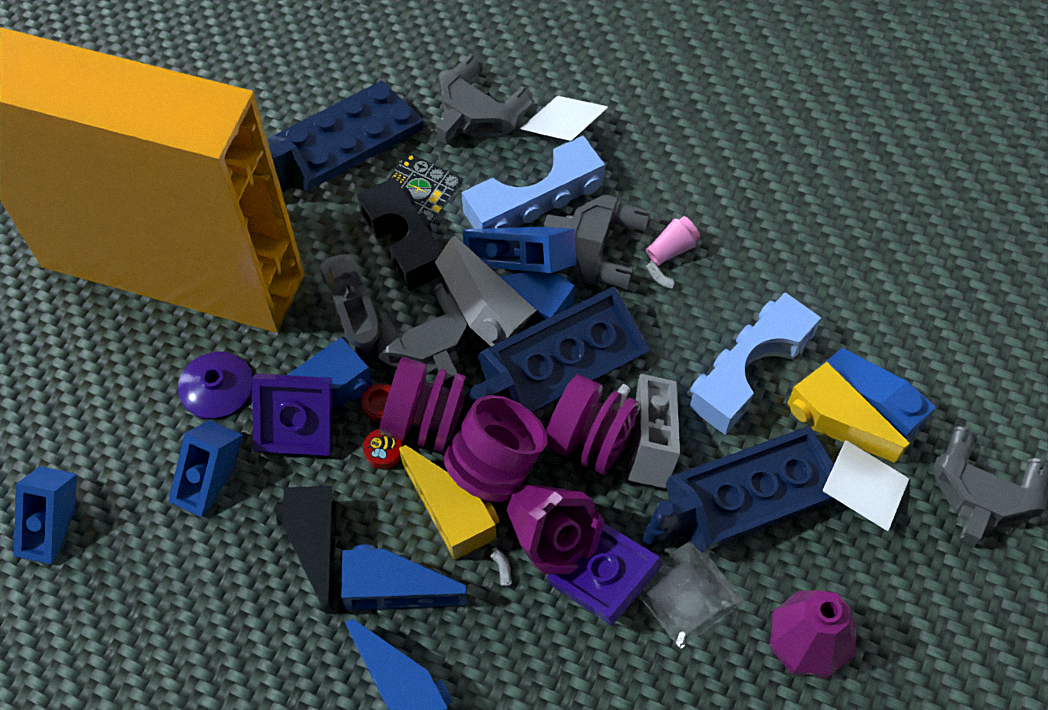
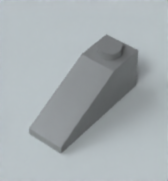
[435,236,536,347]
[628,374,680,488]

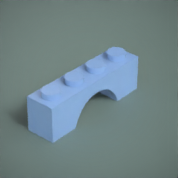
[462,136,605,229]
[690,292,821,435]

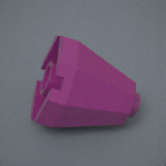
[507,485,604,574]
[769,590,856,680]

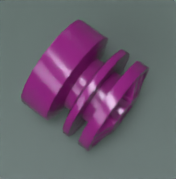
[379,357,466,453]
[545,374,640,475]
[444,395,547,502]

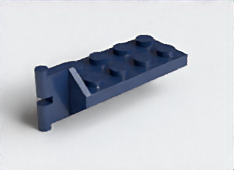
[267,80,424,193]
[461,286,650,415]
[642,426,836,552]

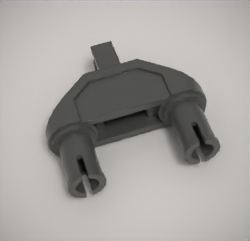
[436,53,535,145]
[543,195,651,290]
[320,255,380,361]
[376,282,473,388]
[933,426,1048,547]

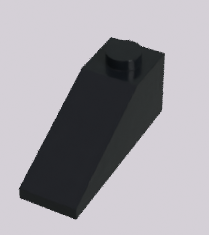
[276,486,337,614]

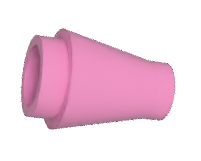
[646,216,701,266]

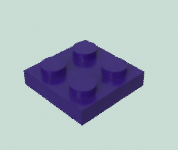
[252,374,333,456]
[547,523,662,626]

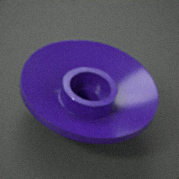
[178,352,253,420]

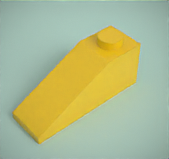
[787,362,910,463]
[399,445,499,560]

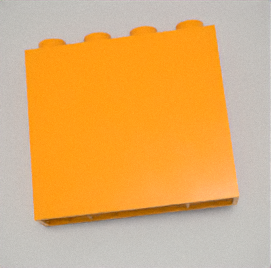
[0,27,305,333]

